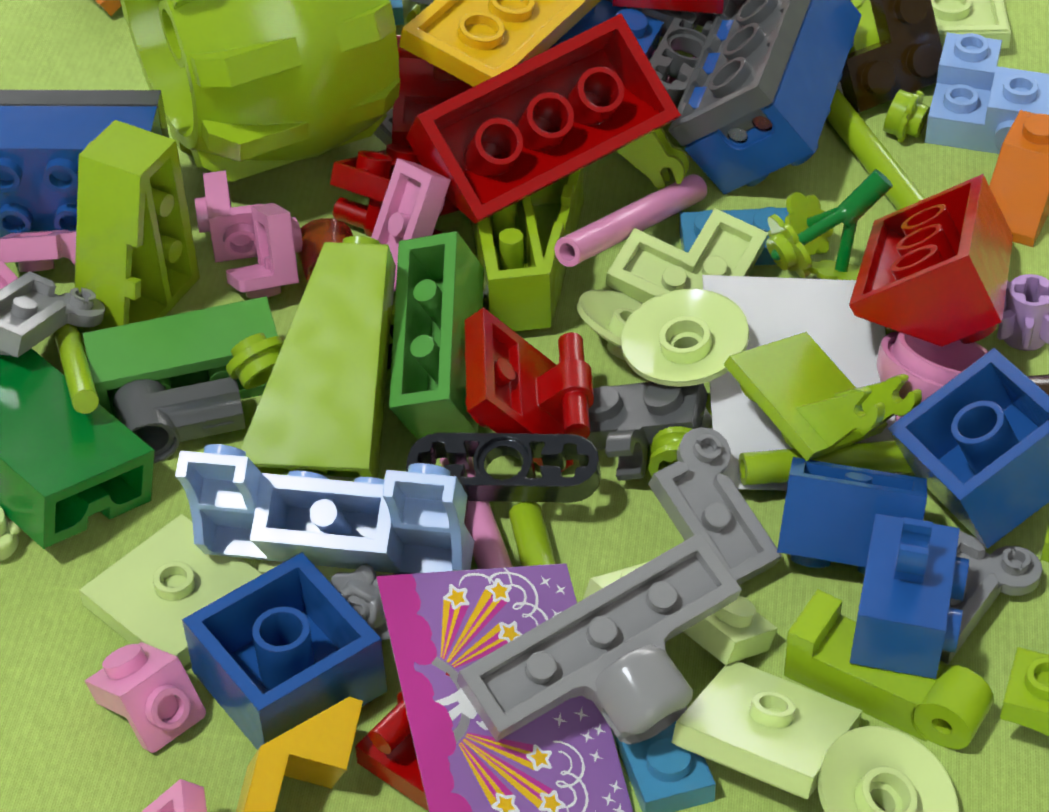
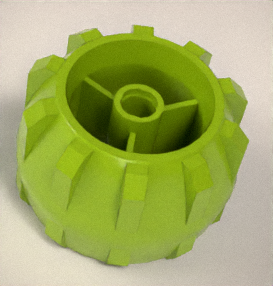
[120,0,400,182]

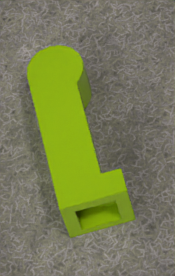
[784,589,994,749]

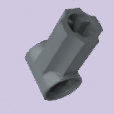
[113,377,246,463]

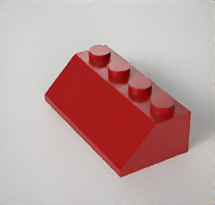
[406,13,681,224]
[849,174,1013,347]

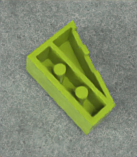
[75,120,200,333]
[470,168,584,332]

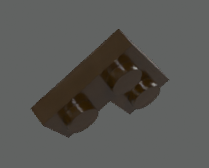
[840,0,942,113]

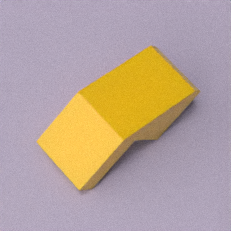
[236,697,363,812]

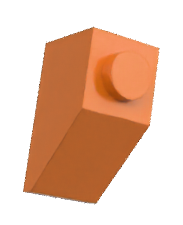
[989,110,1049,247]

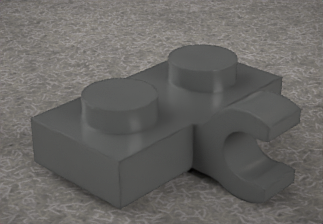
[587,382,708,481]

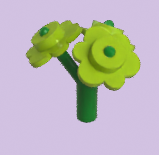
[766,169,893,280]

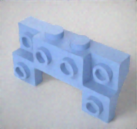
[925,32,1049,154]
[175,444,474,574]

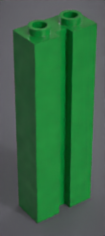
[0,348,155,549]

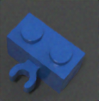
[777,457,927,575]
[850,513,969,679]

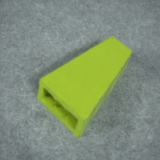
[240,236,396,478]

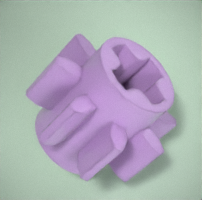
[997,274,1049,351]

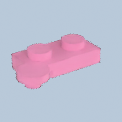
[371,158,451,291]

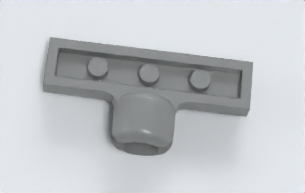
[457,532,742,744]

